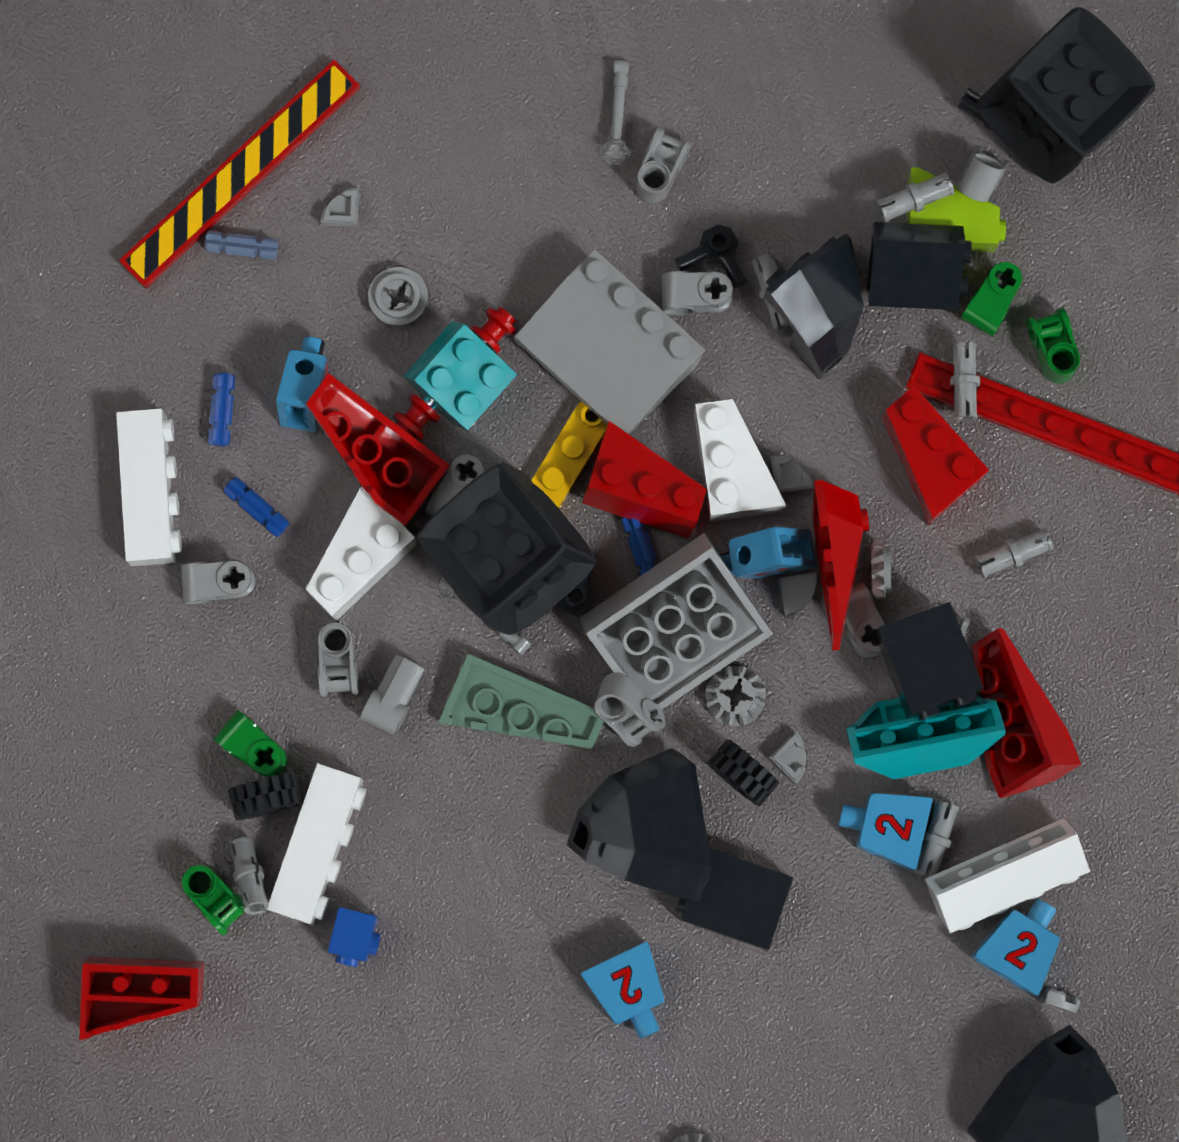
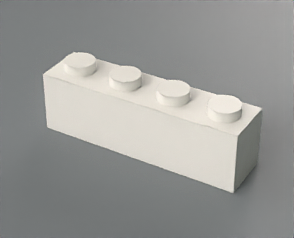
[116,409,182,566]
[267,763,367,925]
[925,818,1090,933]

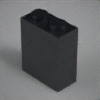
[867,222,972,310]
[874,602,984,721]
[676,848,794,951]

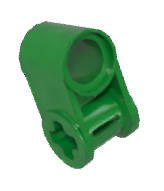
[960,262,1022,337]
[1026,307,1080,384]
[213,709,287,777]
[182,865,245,936]

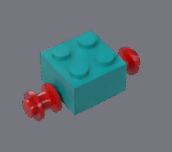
[393,307,517,441]

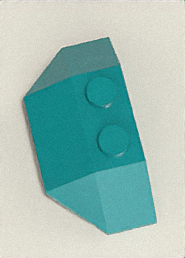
[846,695,1005,779]

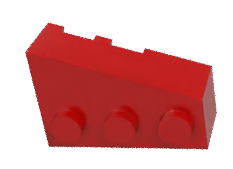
[882,386,989,525]
[582,421,707,539]
[79,956,204,1041]

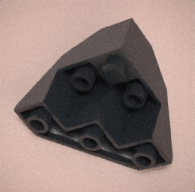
[764,233,864,379]
[566,749,711,902]
[967,1025,1128,1142]

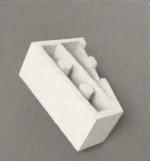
[694,399,786,522]
[306,485,417,622]

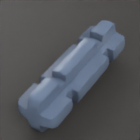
[205,230,278,260]

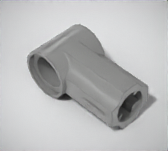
[360,655,425,737]

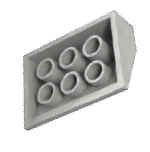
[514,250,705,434]
[579,533,773,710]

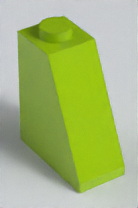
[906,167,1006,253]

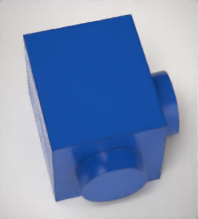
[328,907,381,967]

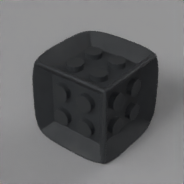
[977,7,1155,184]
[417,463,597,635]

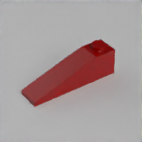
[305,373,450,526]
[812,480,869,651]
[972,628,1082,798]

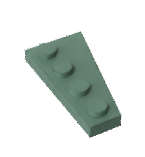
[438,653,605,749]

